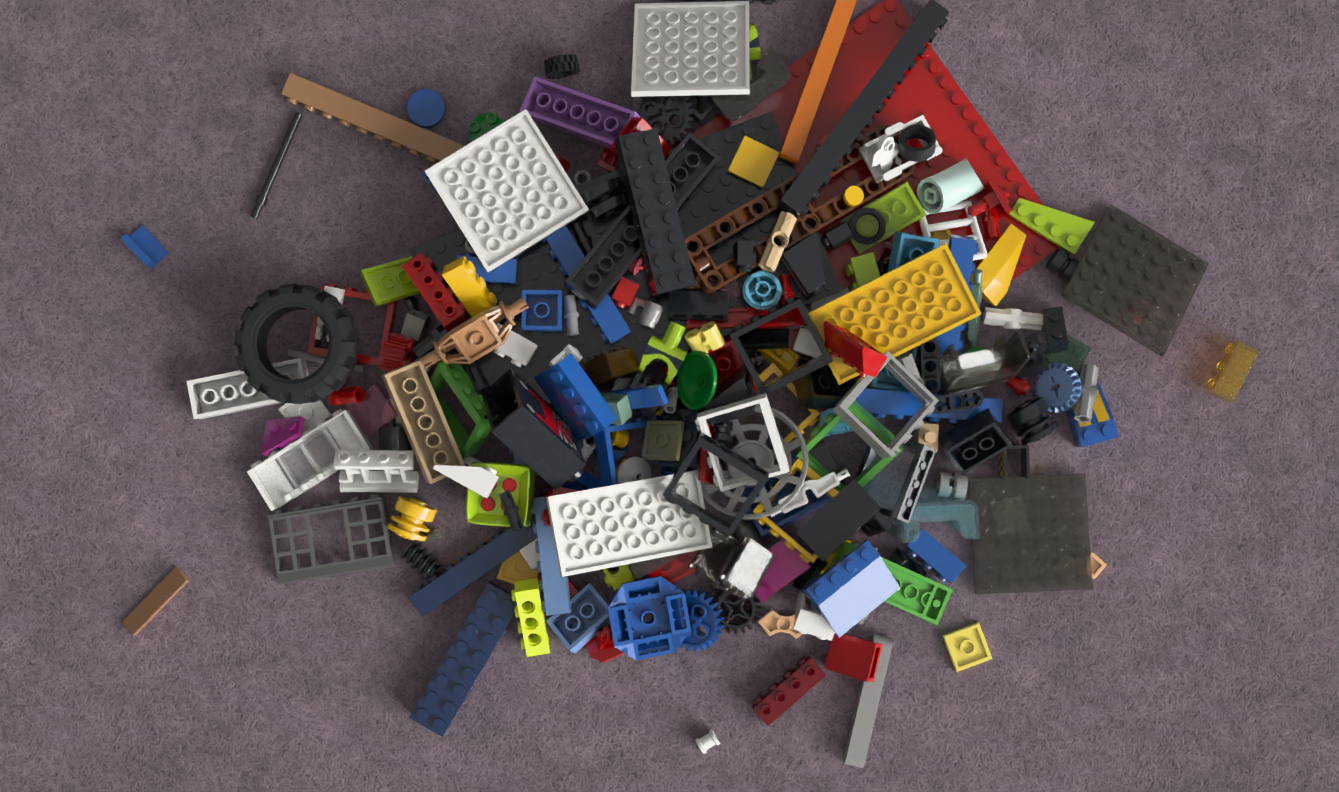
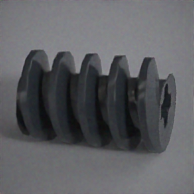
[400,540,444,580]

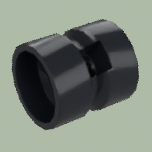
[1045,247,1082,283]

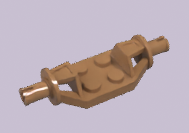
[420,297,529,369]

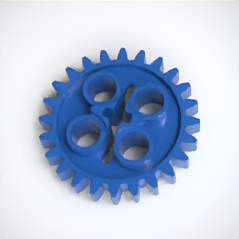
[679,588,724,652]

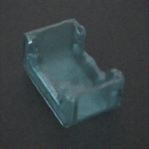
[894,498,980,543]

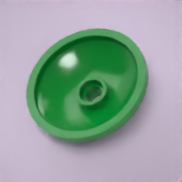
[677,351,717,410]

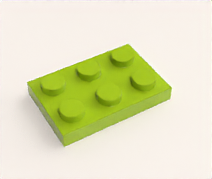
[360,256,420,307]

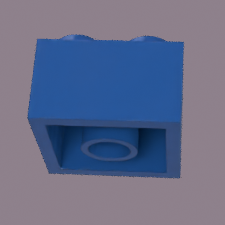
[522,290,563,332]

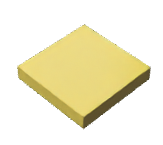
[942,622,992,672]

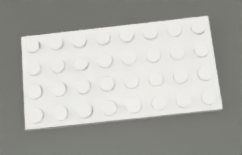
[546,470,712,577]

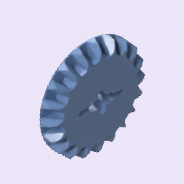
[1033,362,1081,413]

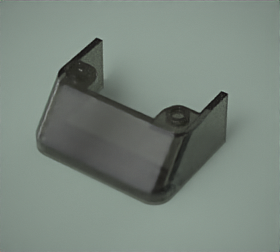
[940,329,1031,395]

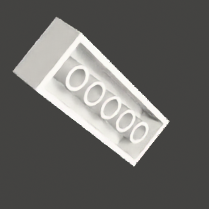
[186,358,309,419]

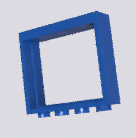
[594,415,675,487]

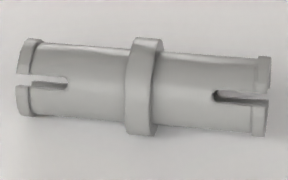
[563,295,580,336]

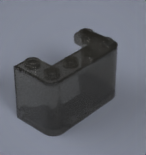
[690,527,776,600]

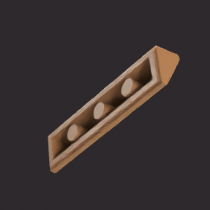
[122,566,191,636]

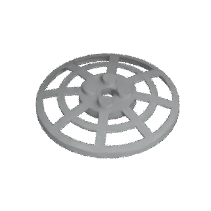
[698,405,809,520]

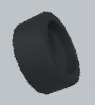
[898,125,936,162]
[849,208,886,245]

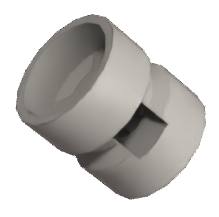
[936,471,968,499]

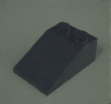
[794,363,855,410]

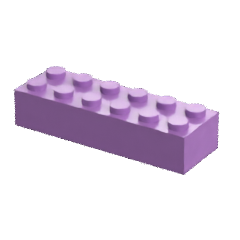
[519,76,641,149]

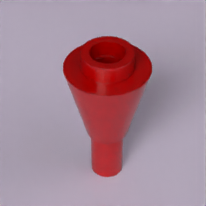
[995,370,1030,397]

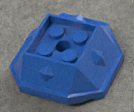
[607,575,691,660]

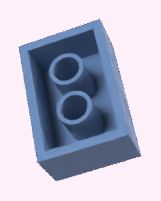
[546,583,610,653]

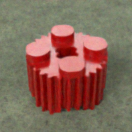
[380,333,417,372]

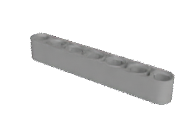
[843,634,893,768]

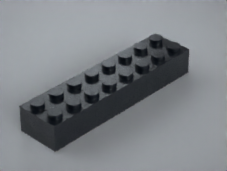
[614,128,696,296]

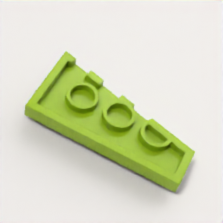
[1008,198,1095,255]

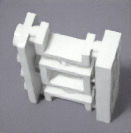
[333,450,419,493]

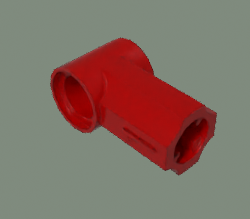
[328,386,365,405]

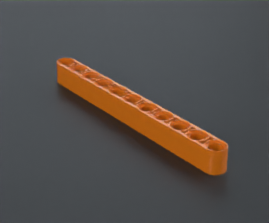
[779,0,857,164]

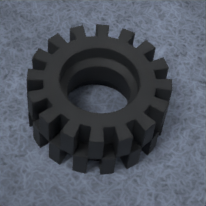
[543,54,580,79]

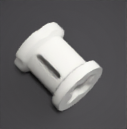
[695,729,720,754]

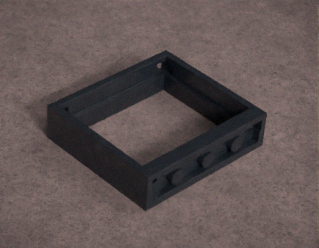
[730,296,833,394]
[662,432,769,536]
[856,432,936,524]

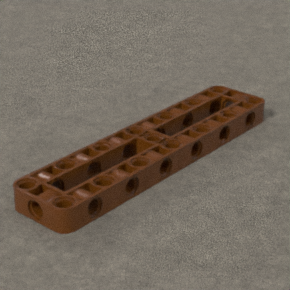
[685,124,914,293]

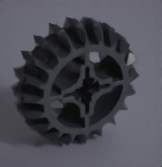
[711,582,762,635]

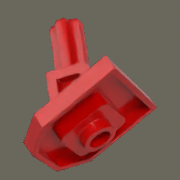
[967,177,1012,217]
[586,623,624,663]

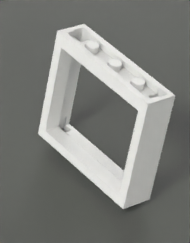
[695,393,789,492]

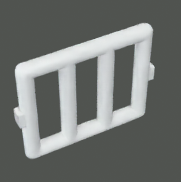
[919,200,987,260]

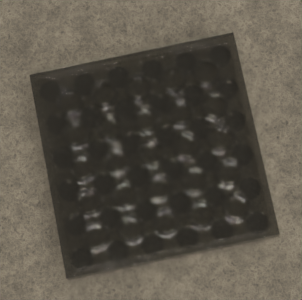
[1061,204,1209,356]
[968,473,1093,595]

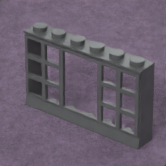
[267,494,396,585]

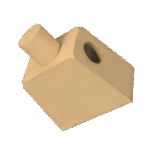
[913,419,939,456]

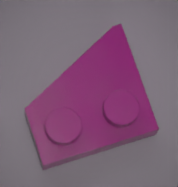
[261,416,305,456]

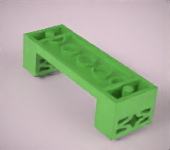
[829,541,953,625]

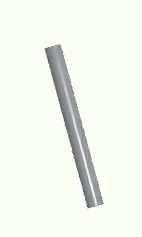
[288,349,364,372]

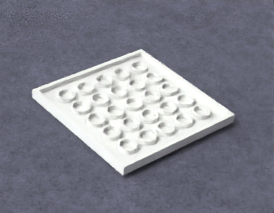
[631,1,750,97]
[425,109,589,272]

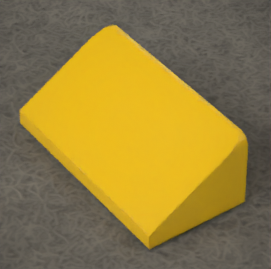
[756,348,800,374]

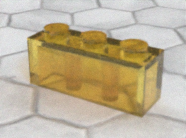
[1207,340,1259,403]

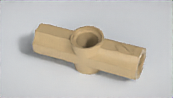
[758,211,797,272]

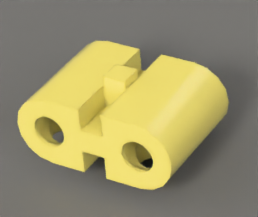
[685,322,725,353]

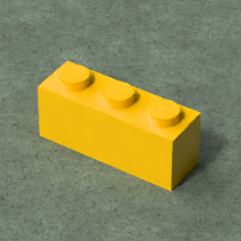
[442,256,497,317]

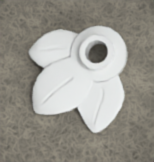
[871,136,899,172]

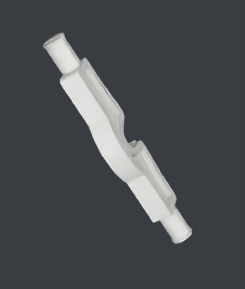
[771,469,850,517]

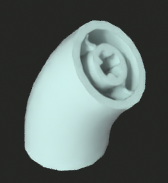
[917,158,985,214]

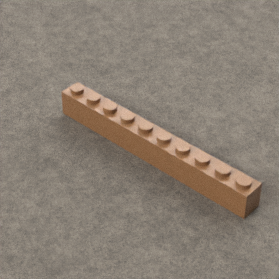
[281,73,464,164]

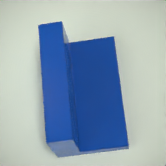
[120,225,169,268]

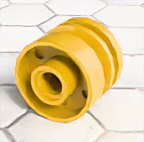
[387,496,437,541]

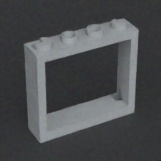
[832,351,939,459]

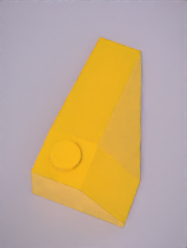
[969,224,1026,307]

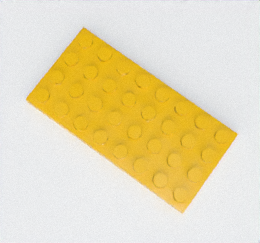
[809,243,981,385]

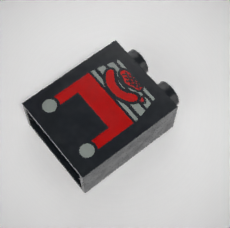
[482,368,586,490]

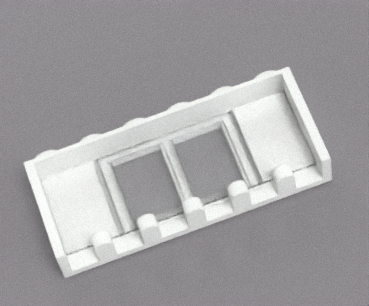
[247,409,373,511]

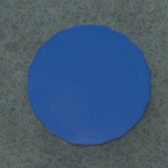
[407,89,446,128]

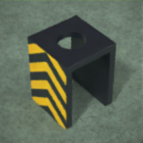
[999,443,1030,480]

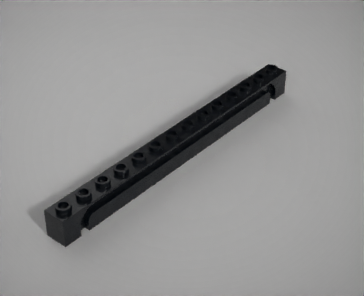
[777,0,949,218]

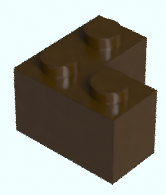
[580,346,640,385]

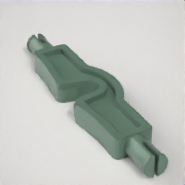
[968,269,983,349]

